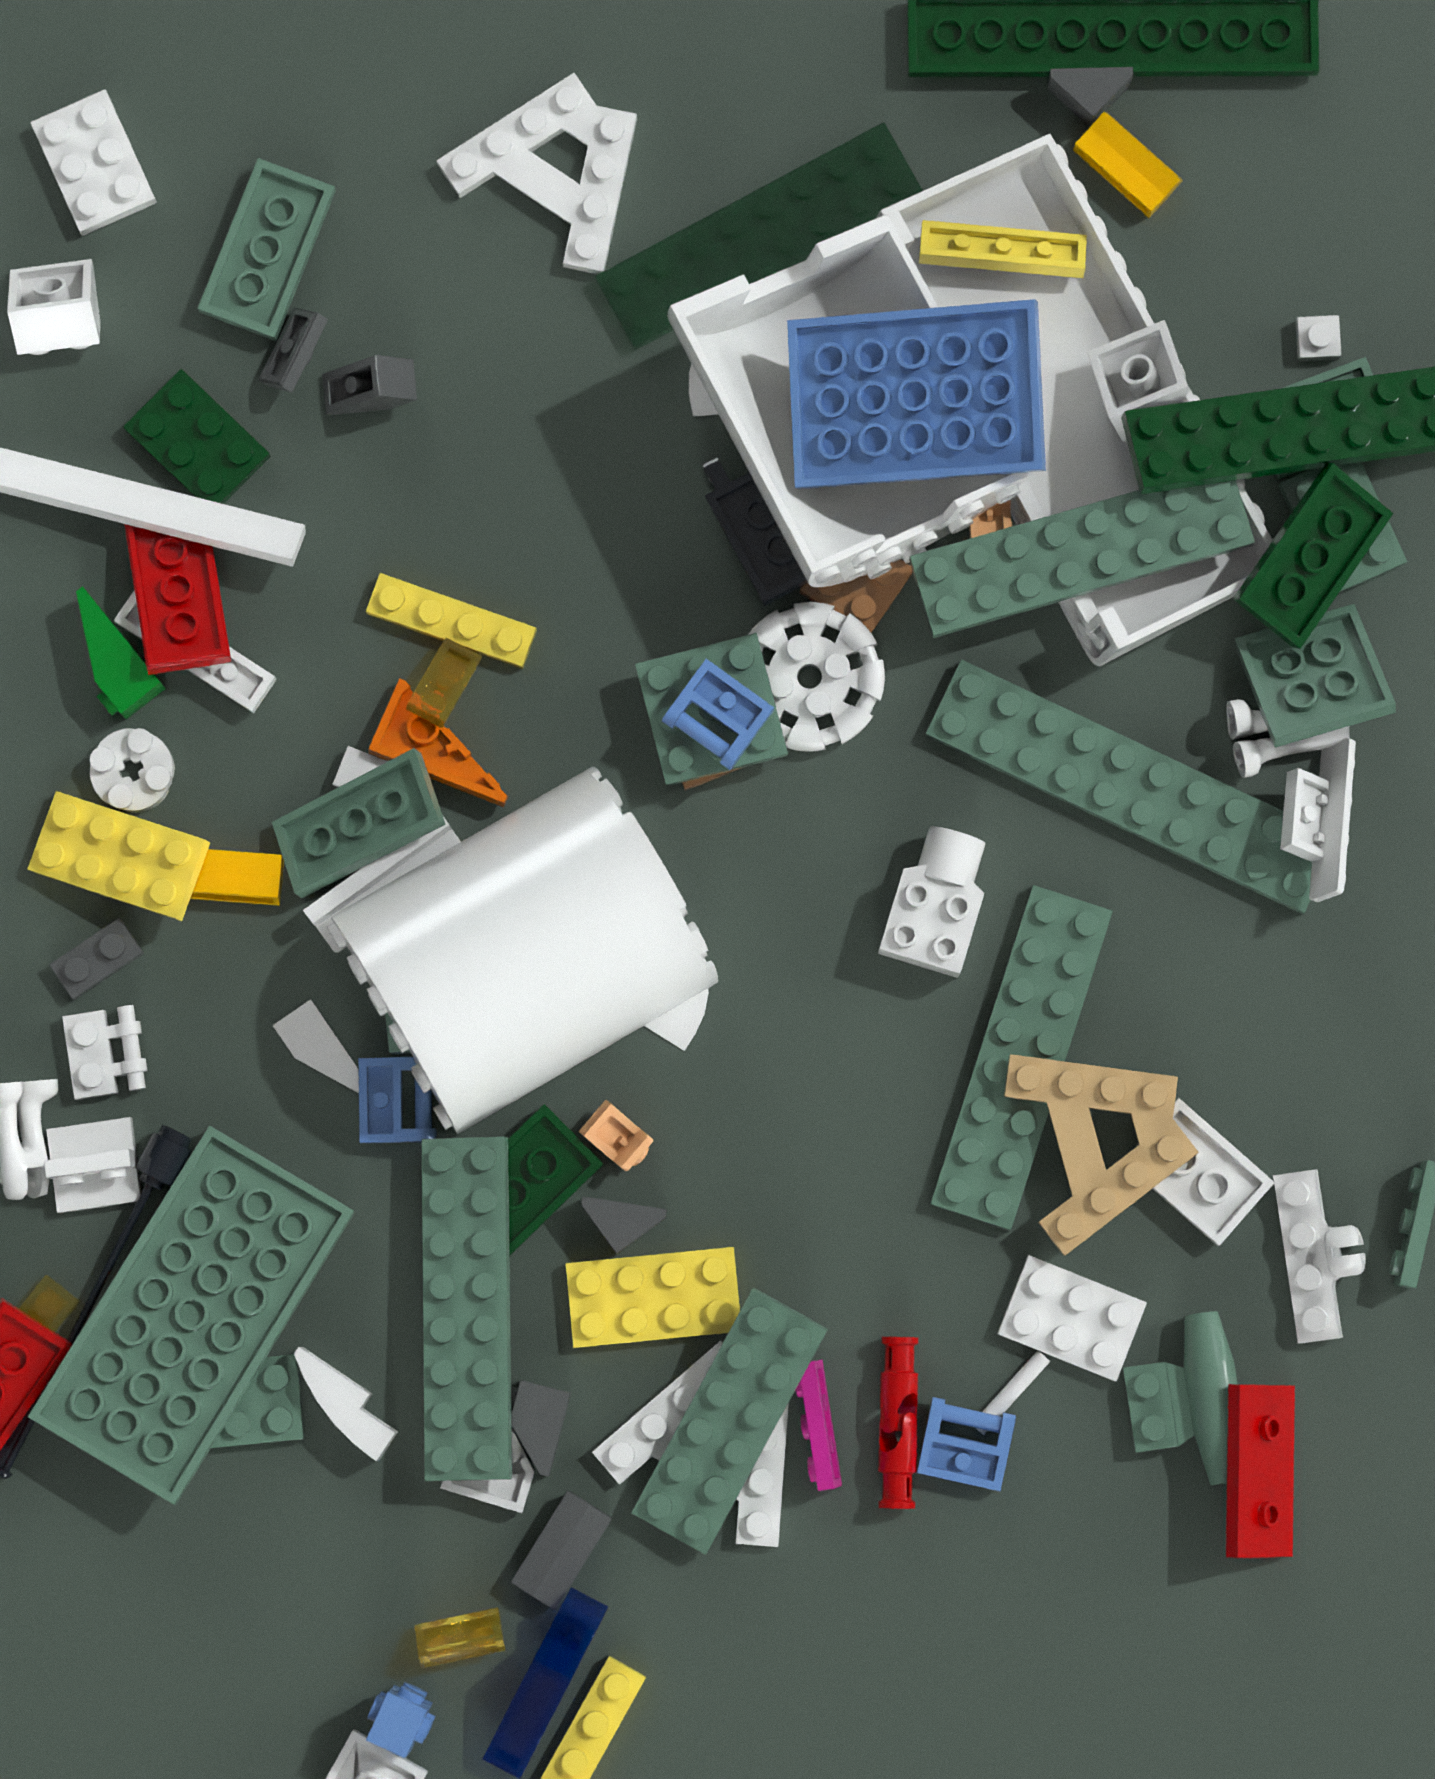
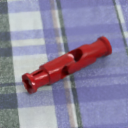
[878,1337,918,1509]

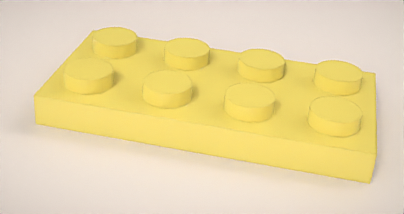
[28,791,210,921]
[566,1247,740,1348]

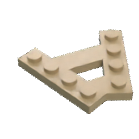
[1004,1054,1199,1256]

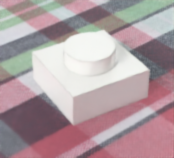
[1295,315,1341,361]

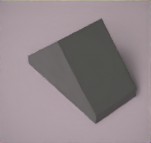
[1047,67,1133,128]
[581,1197,667,1254]

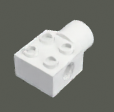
[878,826,986,978]

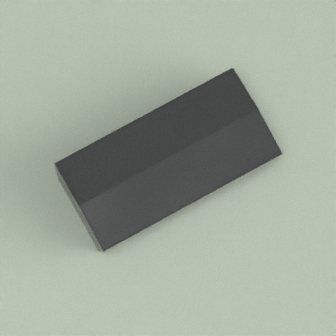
[511,1491,612,1610]

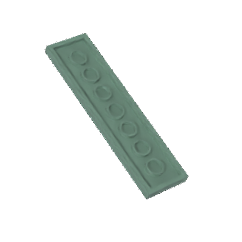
[909,480,1255,638]
[930,885,1113,1231]
[422,1136,512,1481]

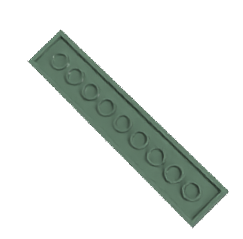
[925,659,1312,914]

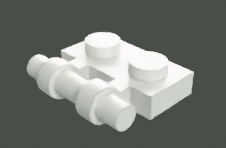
[62,1005,148,1100]

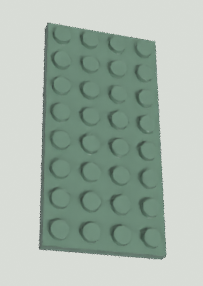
[28,1125,355,1506]

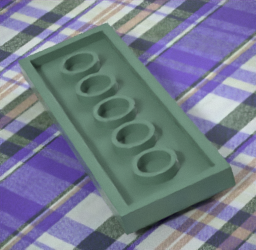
[632,1288,828,1555]

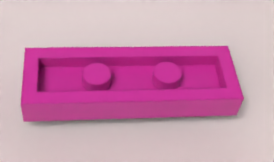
[796,1359,842,1491]

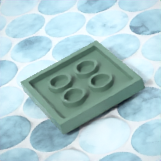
[1235,604,1396,748]
[635,633,788,787]

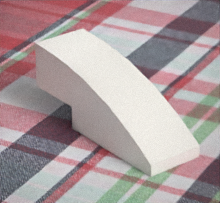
[294,1347,398,1461]

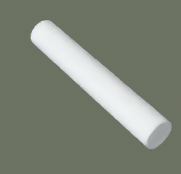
[976,1350,1050,1435]

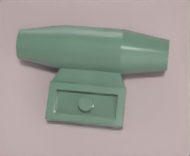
[1123,1311,1238,1486]

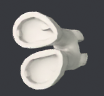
[1226,699,1350,778]
[0,1079,58,1200]

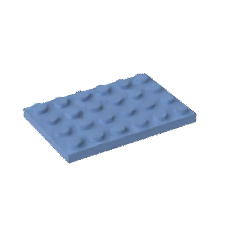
[787,299,1046,489]

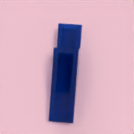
[482,1587,608,1779]

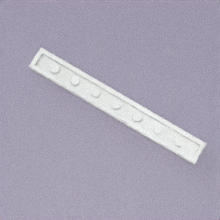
[0,448,306,567]

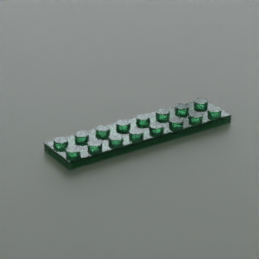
[595,122,923,350]

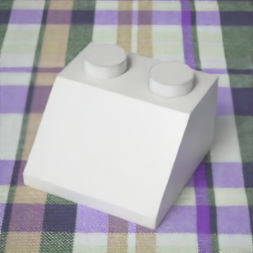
[7,259,100,355]

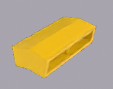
[1073,112,1183,218]
[190,849,284,906]

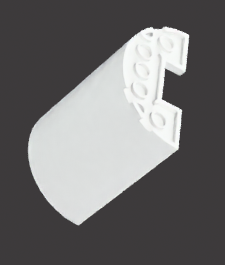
[667,214,1029,587]
[327,767,718,1135]

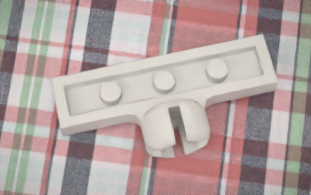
[1273,1169,1366,1344]

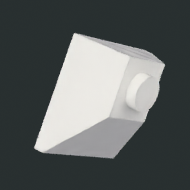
[1087,320,1190,442]

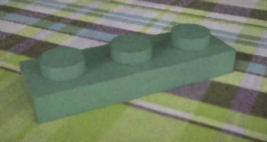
[1389,1160,1435,1289]

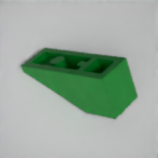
[76,586,166,720]

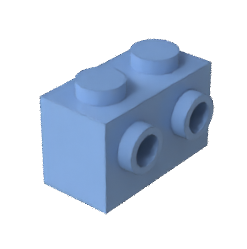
[366,1682,436,1758]

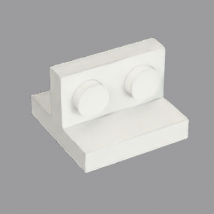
[44,1117,142,1213]

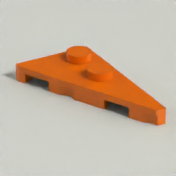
[368,678,508,808]

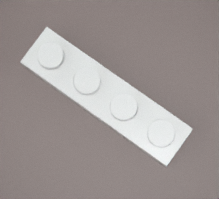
[114,590,277,713]

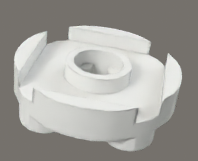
[90,728,175,813]

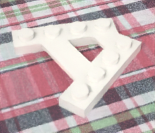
[437,73,637,275]
[592,1341,789,1547]

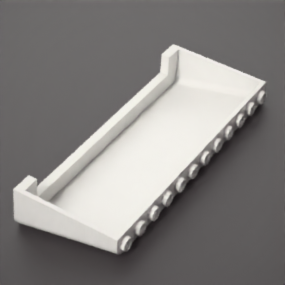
[875,134,1273,666]

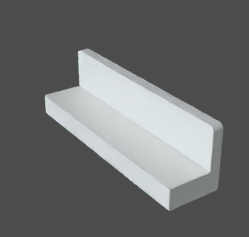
[303,817,461,953]

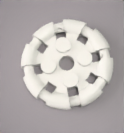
[748,602,885,752]

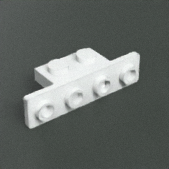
[1280,738,1356,903]

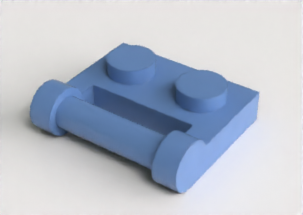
[662,659,774,770]
[358,1057,436,1143]
[917,1397,1016,1491]

